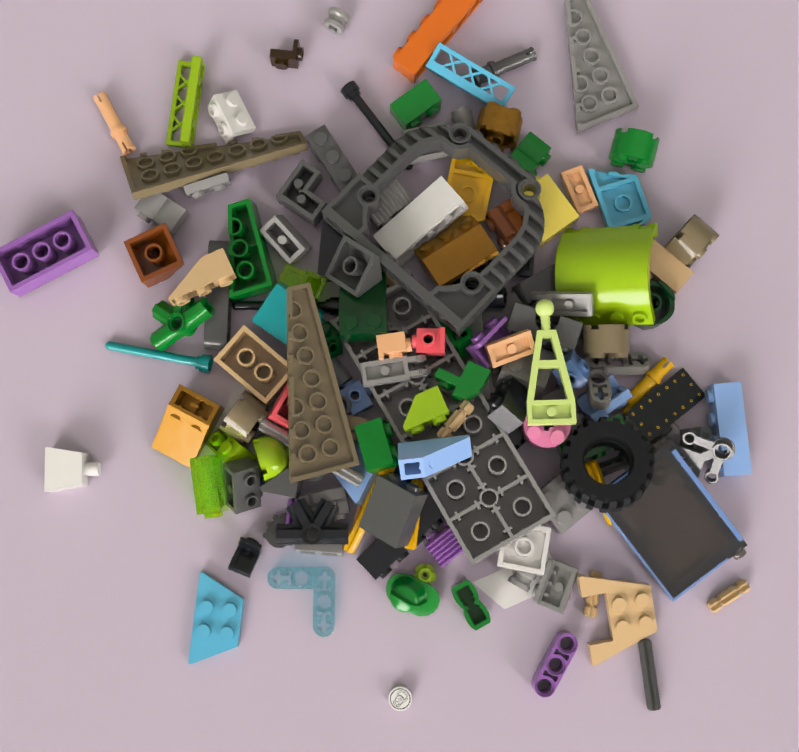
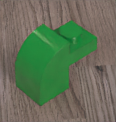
[435,361,491,401]

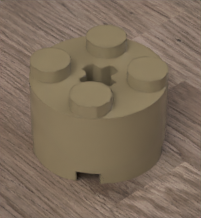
[664,214,719,268]
[582,324,630,358]
[219,390,270,444]

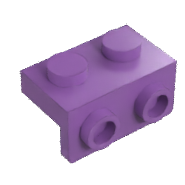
[466,316,511,369]

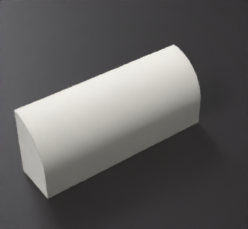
[373,176,469,267]

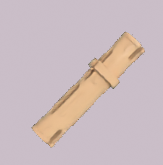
[93,92,136,155]

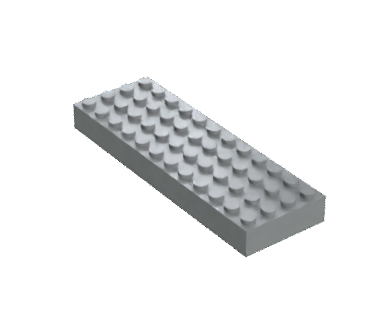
[331,283,556,566]

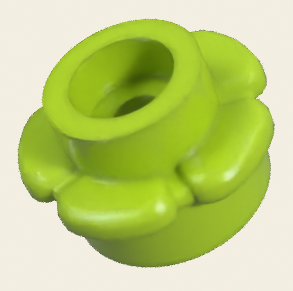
[414,563,437,584]

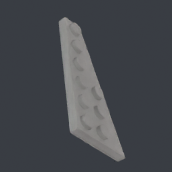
[564,0,639,133]

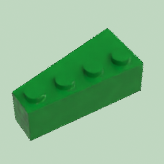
[228,198,277,301]

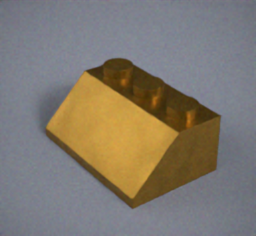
[413,215,499,286]

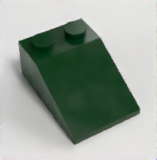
[339,272,389,342]

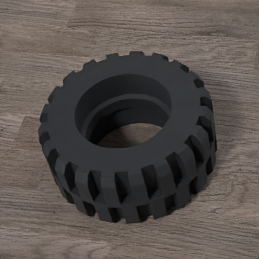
[560,417,655,513]

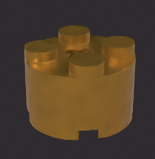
[475,101,523,152]

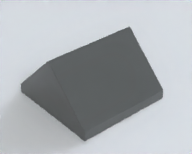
[325,235,382,297]
[259,468,303,498]

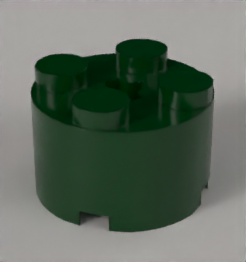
[634,281,675,330]

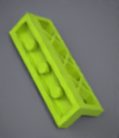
[166,55,205,148]

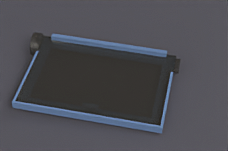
[605,435,747,601]

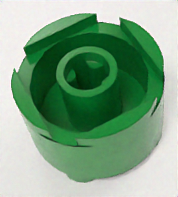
[609,128,660,173]

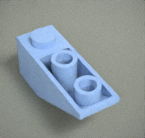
[398,435,472,480]

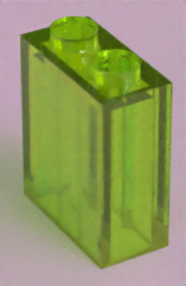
[189,454,229,519]

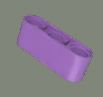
[531,630,578,698]

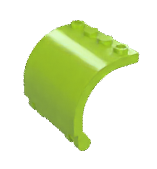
[555,223,658,326]

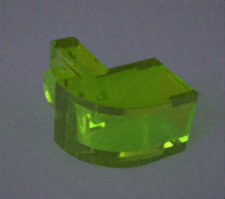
[277,263,328,302]

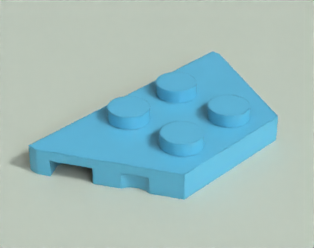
[587,169,652,227]
[188,572,245,664]

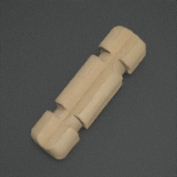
[436,400,475,438]
[583,571,602,617]
[706,579,750,613]

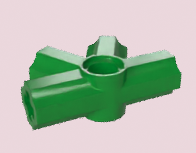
[149,297,215,351]

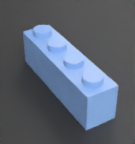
[705,382,752,477]

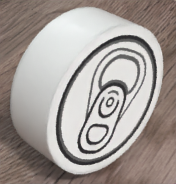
[388,685,412,711]

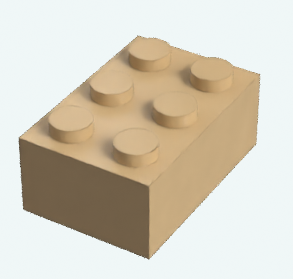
[213,325,288,407]

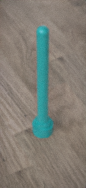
[105,341,213,373]

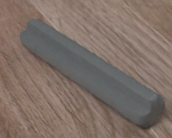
[638,639,661,711]

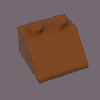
[124,223,184,288]

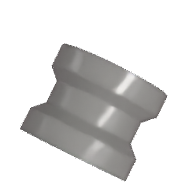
[323,7,350,35]
[508,570,537,592]

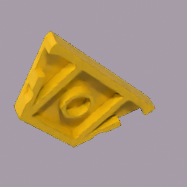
[445,158,493,230]

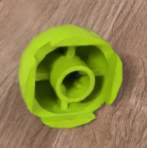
[252,436,289,483]

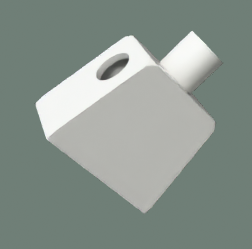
[44,447,101,492]

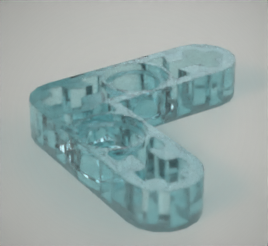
[267,567,336,637]

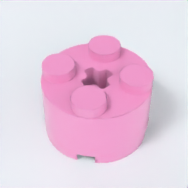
[521,415,571,449]

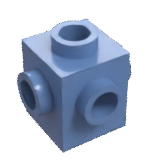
[551,350,590,389]
[340,380,373,416]

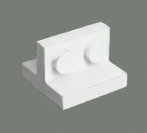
[496,526,551,575]

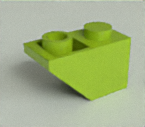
[403,385,450,435]
[206,428,257,463]

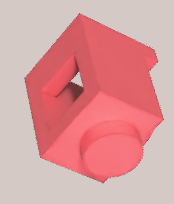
[412,327,446,356]

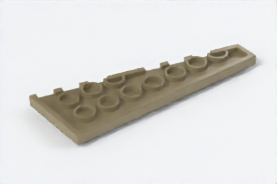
[120,131,308,200]
[286,282,360,483]

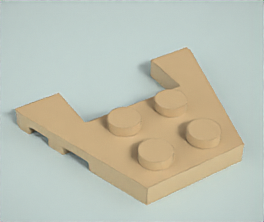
[577,574,657,666]

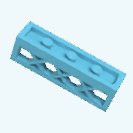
[426,42,516,107]

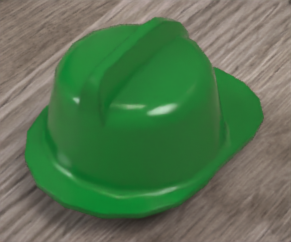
[386,573,440,616]

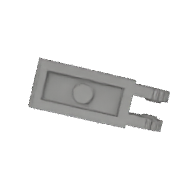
[529,291,595,317]
[360,355,429,388]

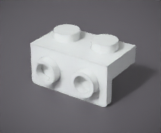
[208,90,256,144]

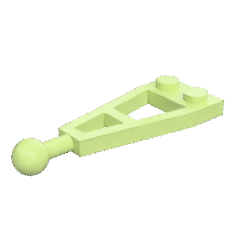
[526,299,577,426]

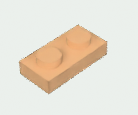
[560,165,599,215]
[484,329,534,368]

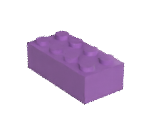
[0,210,100,297]

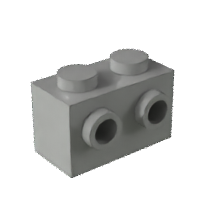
[259,215,313,264]

